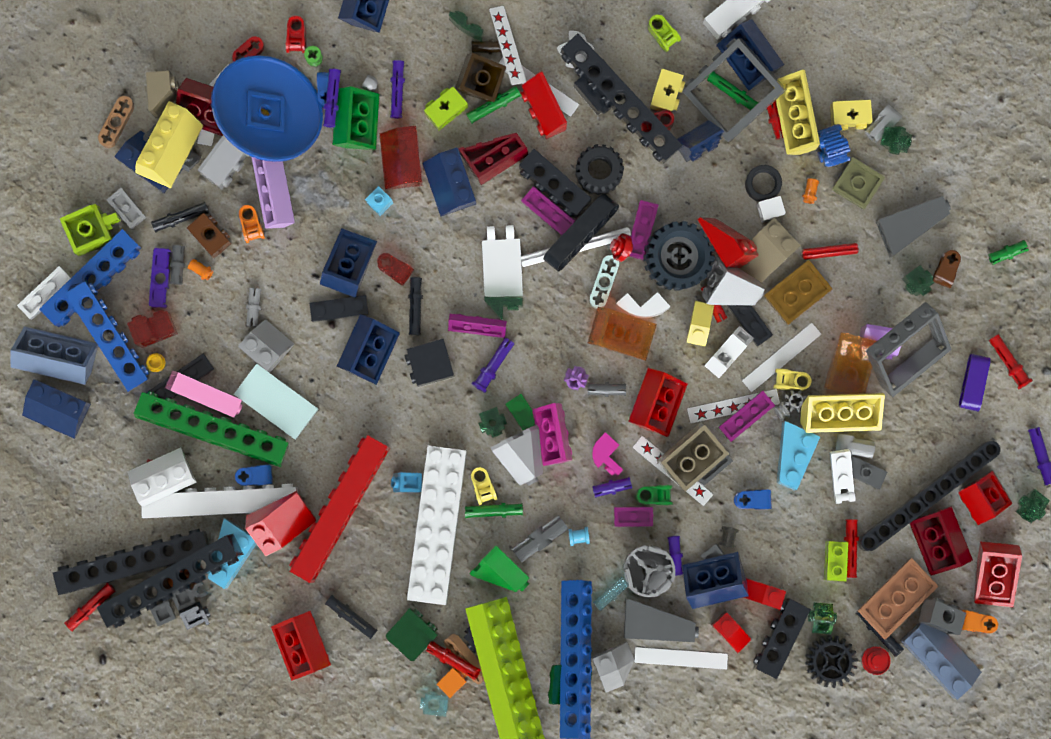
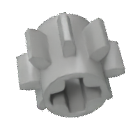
[784,390,807,413]

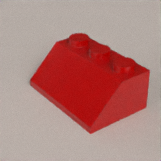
[520,71,567,140]
[628,368,688,437]
[271,611,331,681]

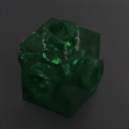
[880,126,912,155]
[902,265,934,296]
[478,407,507,438]
[1015,489,1050,524]
[808,602,837,634]

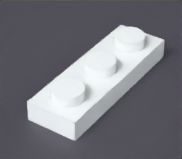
[17,266,71,320]

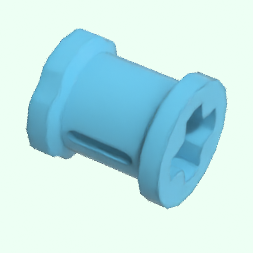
[568,527,590,546]

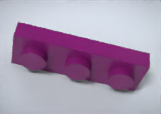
[521,187,575,236]
[629,200,659,260]
[448,314,507,338]
[718,391,775,442]

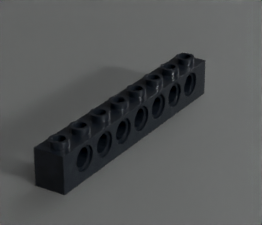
[560,33,683,163]
[53,528,209,595]
[97,534,244,629]

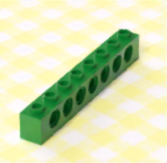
[134,392,289,468]

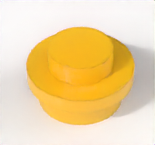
[146,353,166,372]

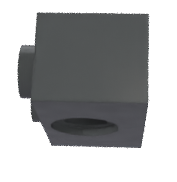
[918,597,966,635]

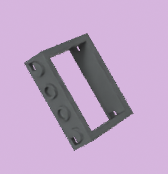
[683,38,787,142]
[865,302,952,397]

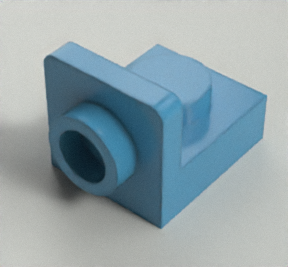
[391,472,422,493]

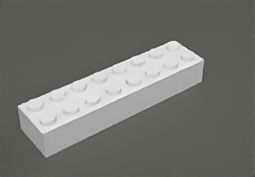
[407,446,467,605]

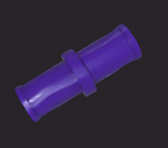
[592,477,633,498]
[667,536,683,576]

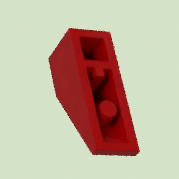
[743,578,786,610]

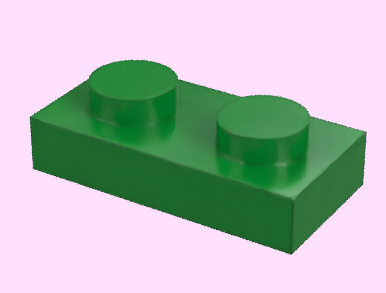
[505,394,535,431]

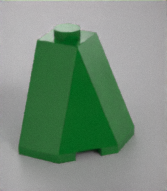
[469,545,530,592]

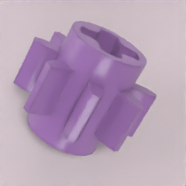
[564,366,589,390]

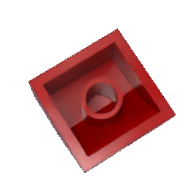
[958,471,1013,525]

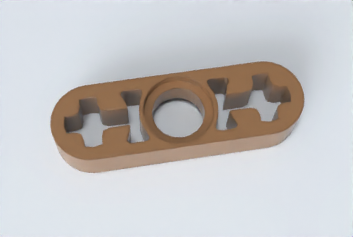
[98,96,134,148]
[444,634,484,684]

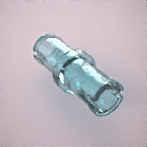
[593,577,628,611]

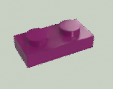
[614,507,653,527]

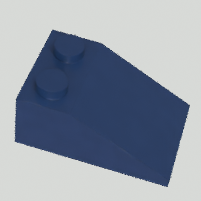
[320,228,377,298]

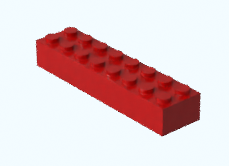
[289,435,390,583]

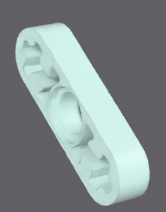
[589,255,619,309]

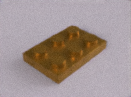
[764,260,833,325]

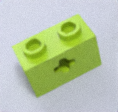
[424,87,468,131]
[824,541,848,581]

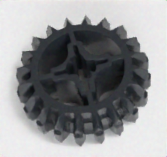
[805,635,858,688]

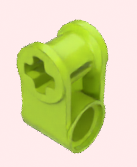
[648,14,681,52]

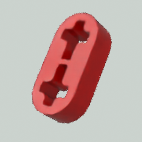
[232,36,264,62]

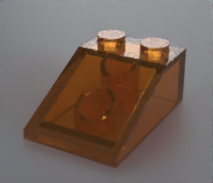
[587,307,657,361]
[824,332,877,394]

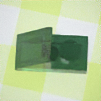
[484,296,523,320]

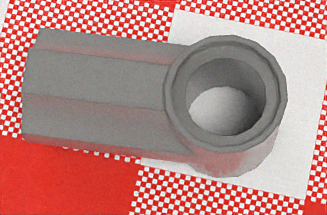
[865,104,903,143]
[835,434,875,458]

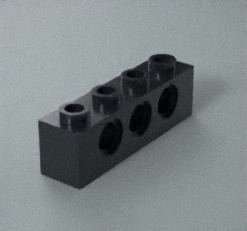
[519,149,591,218]
[753,598,811,679]

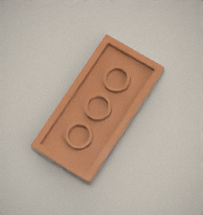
[857,558,939,639]

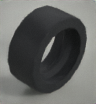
[745,164,782,202]

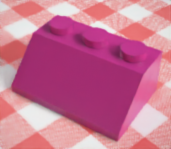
[532,403,572,466]

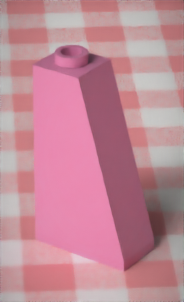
[165,371,242,417]

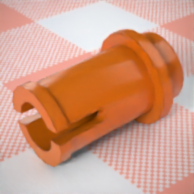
[802,178,819,204]
[188,259,213,280]

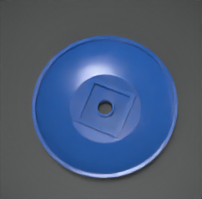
[211,56,323,162]

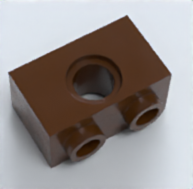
[187,213,231,259]

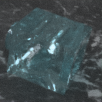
[420,693,449,717]

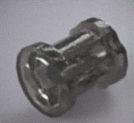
[718,526,739,548]

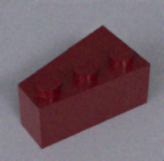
[458,132,528,185]

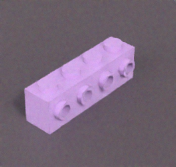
[251,157,295,228]

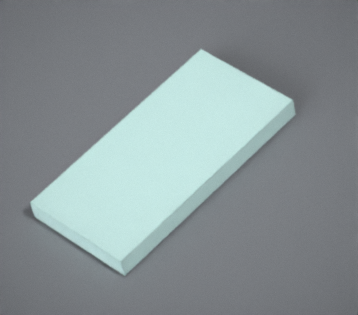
[234,364,318,440]

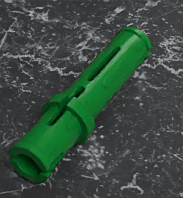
[707,71,759,111]
[466,86,521,124]
[465,503,523,518]

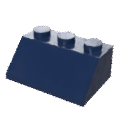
[338,0,389,33]
[716,19,785,91]
[114,130,183,194]
[422,147,476,217]
[336,314,400,385]
[22,379,91,439]
[682,552,749,609]

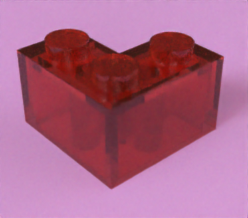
[127,310,178,348]

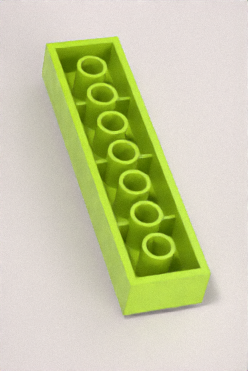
[465,597,545,739]

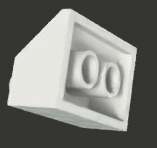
[127,448,196,507]

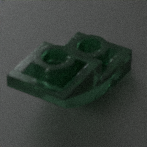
[449,11,484,41]

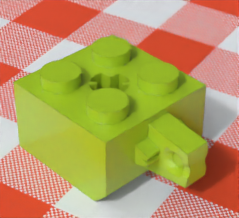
[59,204,121,257]

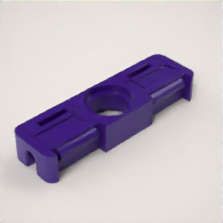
[149,248,172,308]

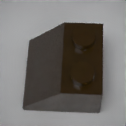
[455,53,506,102]

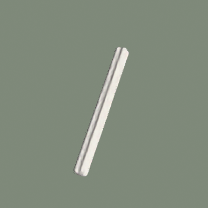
[521,227,631,267]

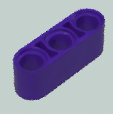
[959,354,991,412]

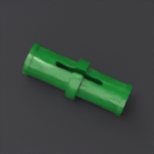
[988,240,1029,265]

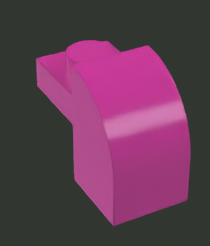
[592,432,623,476]

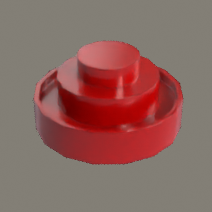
[610,233,633,262]
[861,646,891,675]

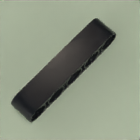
[543,193,619,272]

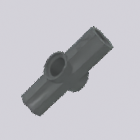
[512,515,568,563]

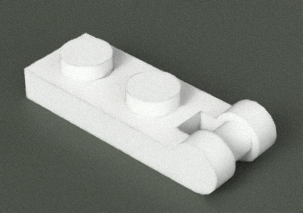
[830,449,855,504]

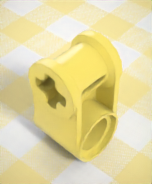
[773,369,812,391]
[471,467,498,505]

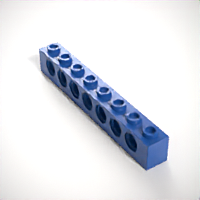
[560,580,592,739]

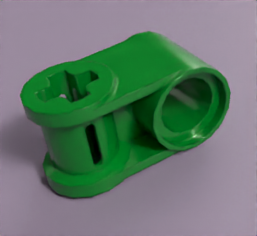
[635,485,673,505]

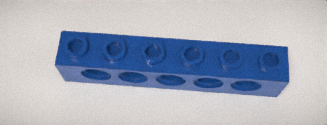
[39,229,141,327]
[65,281,150,392]

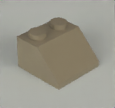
[146,71,179,118]

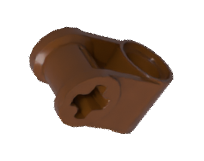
[932,250,961,288]

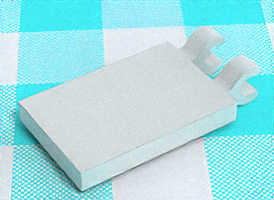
[482,225,523,298]

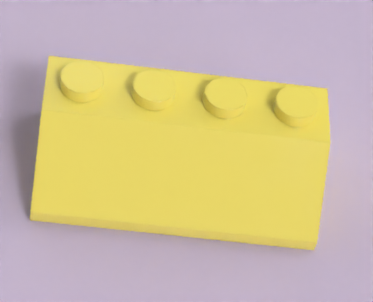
[773,70,820,155]
[136,101,203,188]
[800,393,885,433]

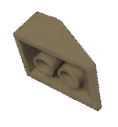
[739,218,801,283]

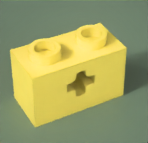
[650,69,685,112]
[830,100,872,131]

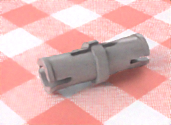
[246,288,261,327]

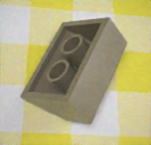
[656,423,729,492]

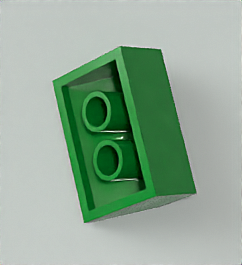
[332,86,379,150]

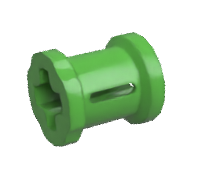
[304,46,323,67]

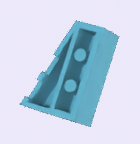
[777,421,820,490]
[208,519,256,589]

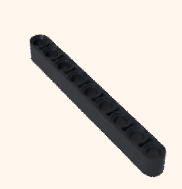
[858,441,1001,551]

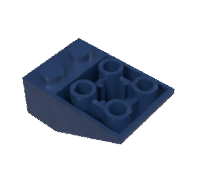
[677,120,724,162]

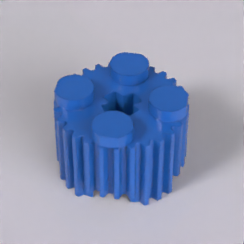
[817,124,850,167]

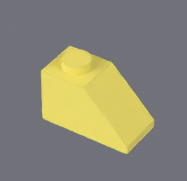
[687,301,714,346]

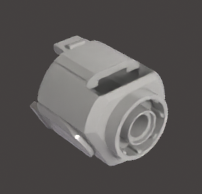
[623,546,675,597]

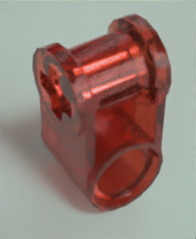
[377,253,414,286]

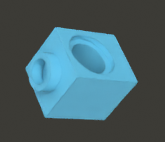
[365,186,393,216]

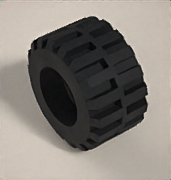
[576,144,624,195]

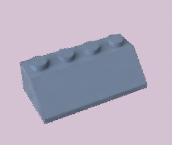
[10,327,98,385]
[900,622,982,700]

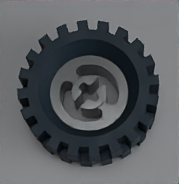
[643,221,715,291]

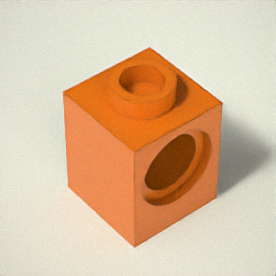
[436,668,467,698]

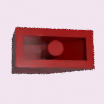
[711,612,751,653]

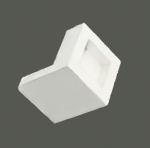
[756,196,786,223]

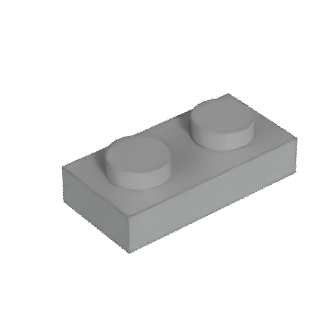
[106,188,146,229]

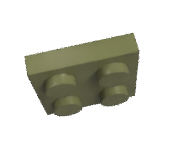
[832,157,885,210]

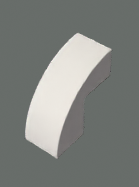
[615,292,670,318]
[705,326,754,378]

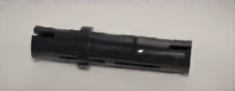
[151,202,209,233]
[408,277,423,335]
[325,595,378,640]
[856,611,904,657]

